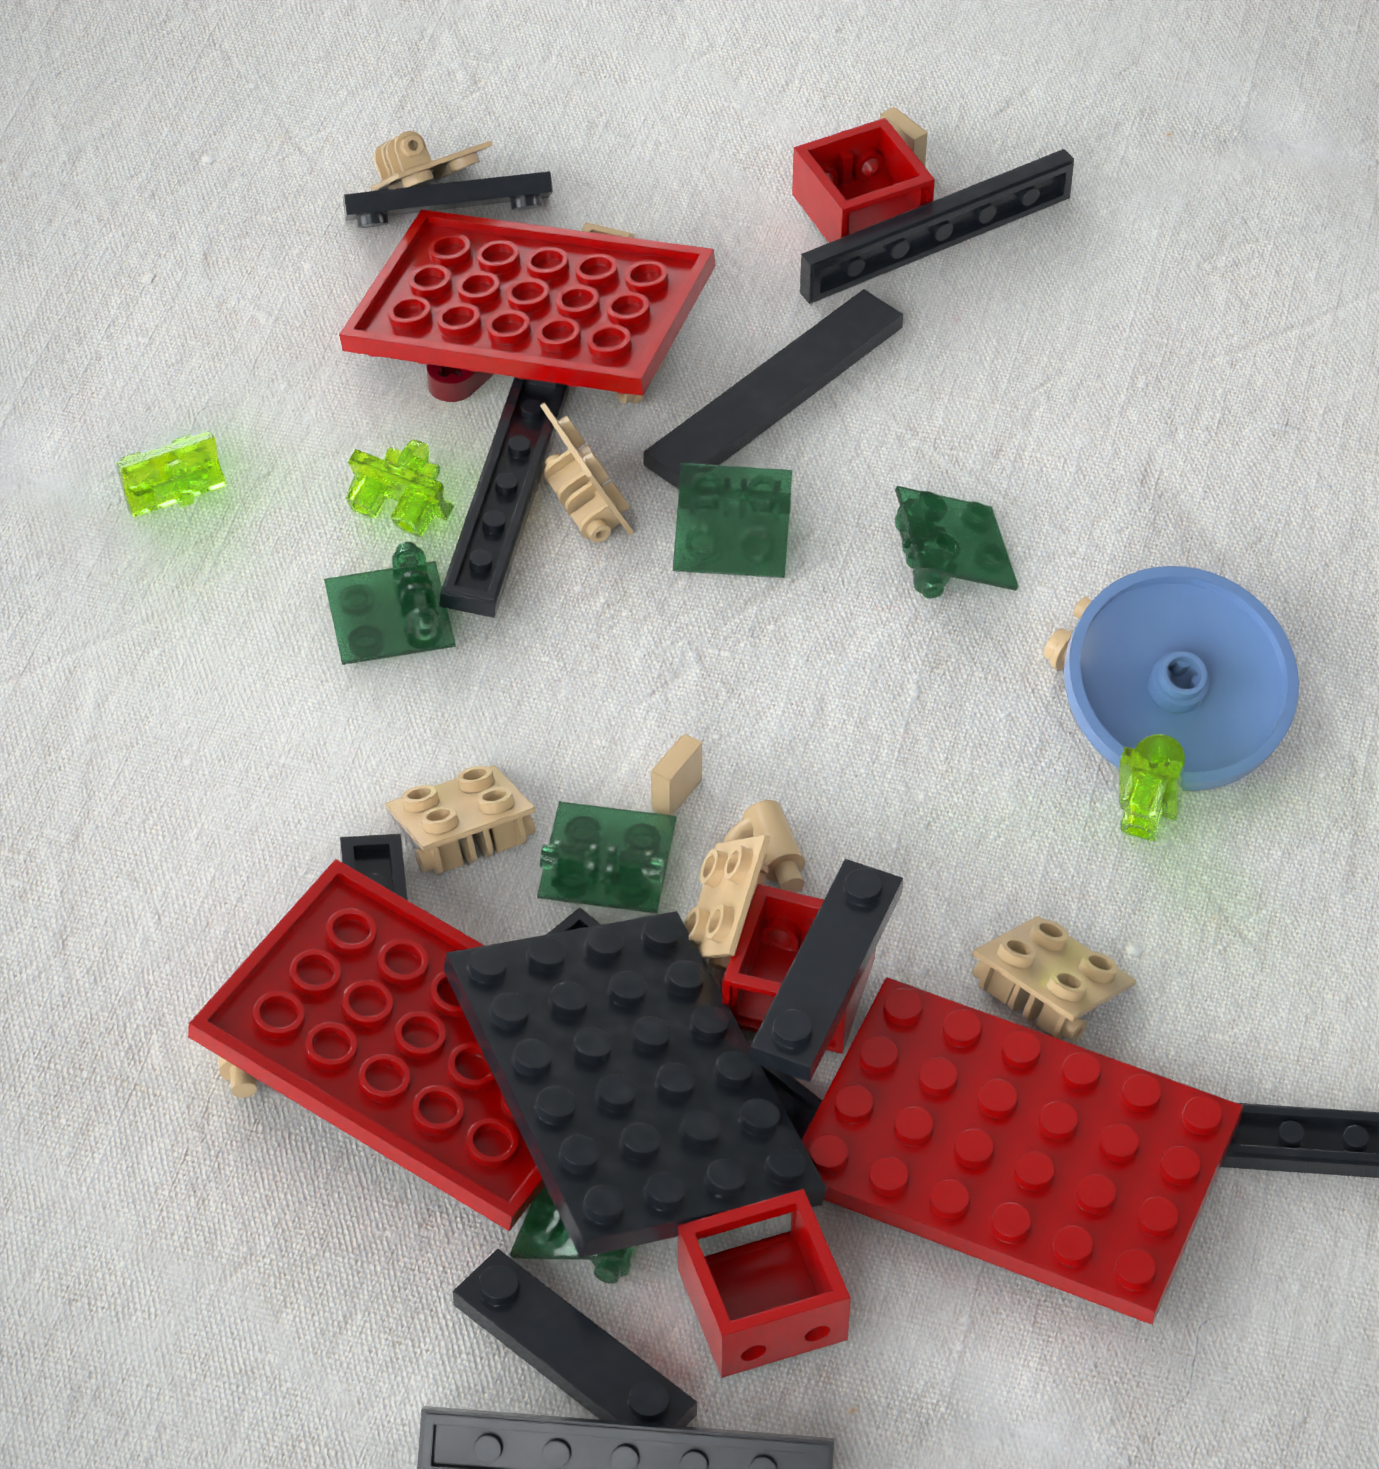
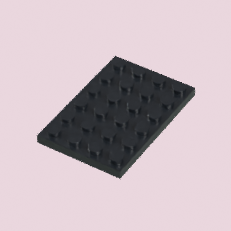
[443,911,827,1258]

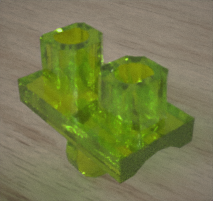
[116,431,226,517]
[345,439,454,537]
[1119,734,1185,841]

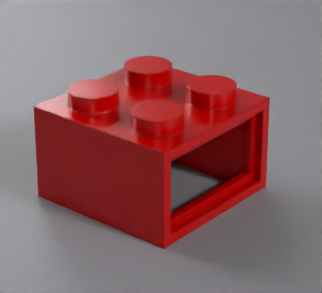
[792,118,935,243]
[722,884,876,1054]
[678,1189,851,1378]

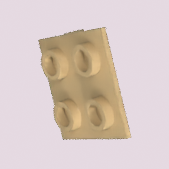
[370,131,492,191]
[540,403,634,543]
[385,765,536,875]
[684,835,770,971]
[972,916,1136,1043]

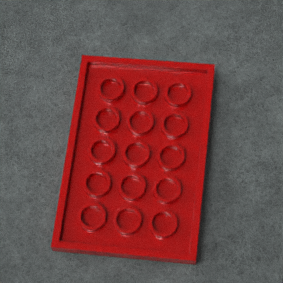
[339,209,716,396]
[188,859,545,1231]
[802,977,1243,1325]

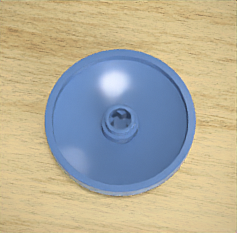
[1064,566,1299,791]

